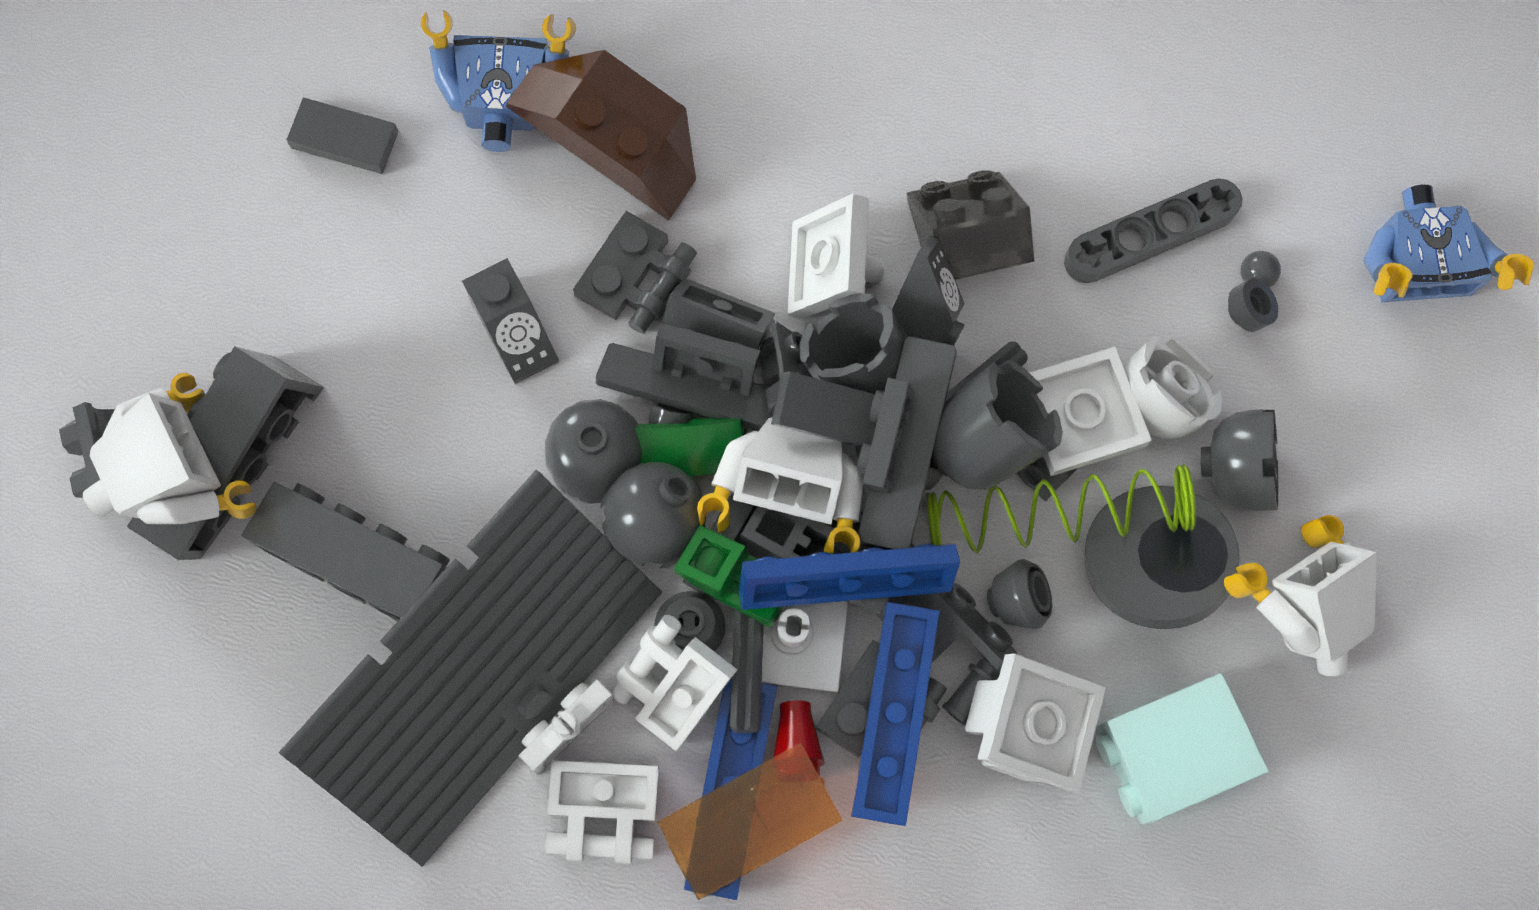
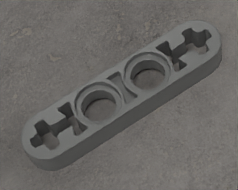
[1064,178,1243,283]

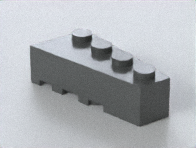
[127,346,324,560]
[241,482,450,622]

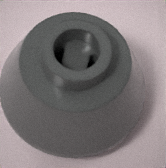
[987,559,1053,629]
[654,591,725,652]

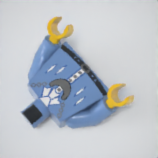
[421,10,576,152]
[1363,184,1534,303]

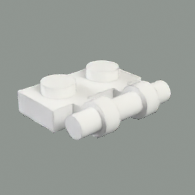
[611,615,737,752]
[545,760,659,864]

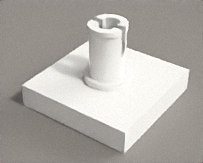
[788,193,885,319]
[1030,347,1152,476]
[762,601,848,694]

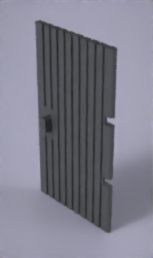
[279,470,662,867]

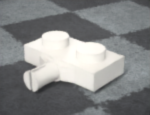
[518,679,615,775]

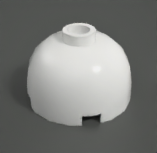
[1124,336,1223,440]

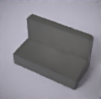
[662,279,775,350]

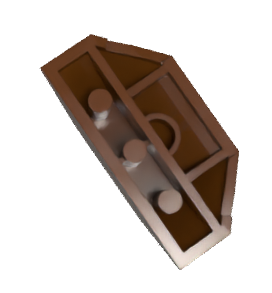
[505,50,696,221]

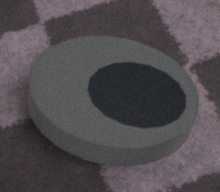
[1085,486,1239,629]

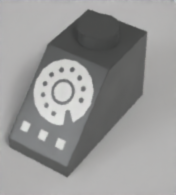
[892,235,965,346]
[462,258,559,384]

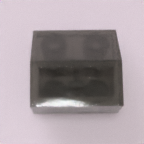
[906,170,1034,280]

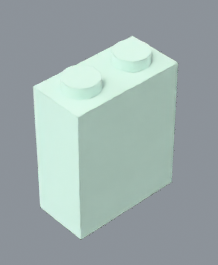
[1096,673,1269,825]

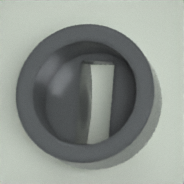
[648,402,692,424]

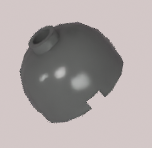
[545,399,642,504]
[1201,409,1279,511]
[600,462,706,568]

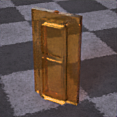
[657,743,843,900]

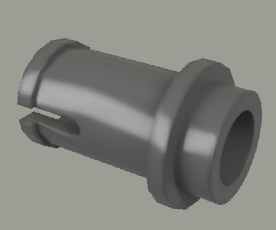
[942,658,1000,726]

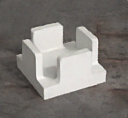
[965,654,1106,792]

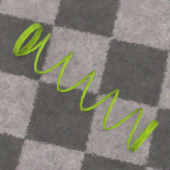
[926,464,1196,554]

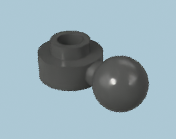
[1228,251,1281,332]

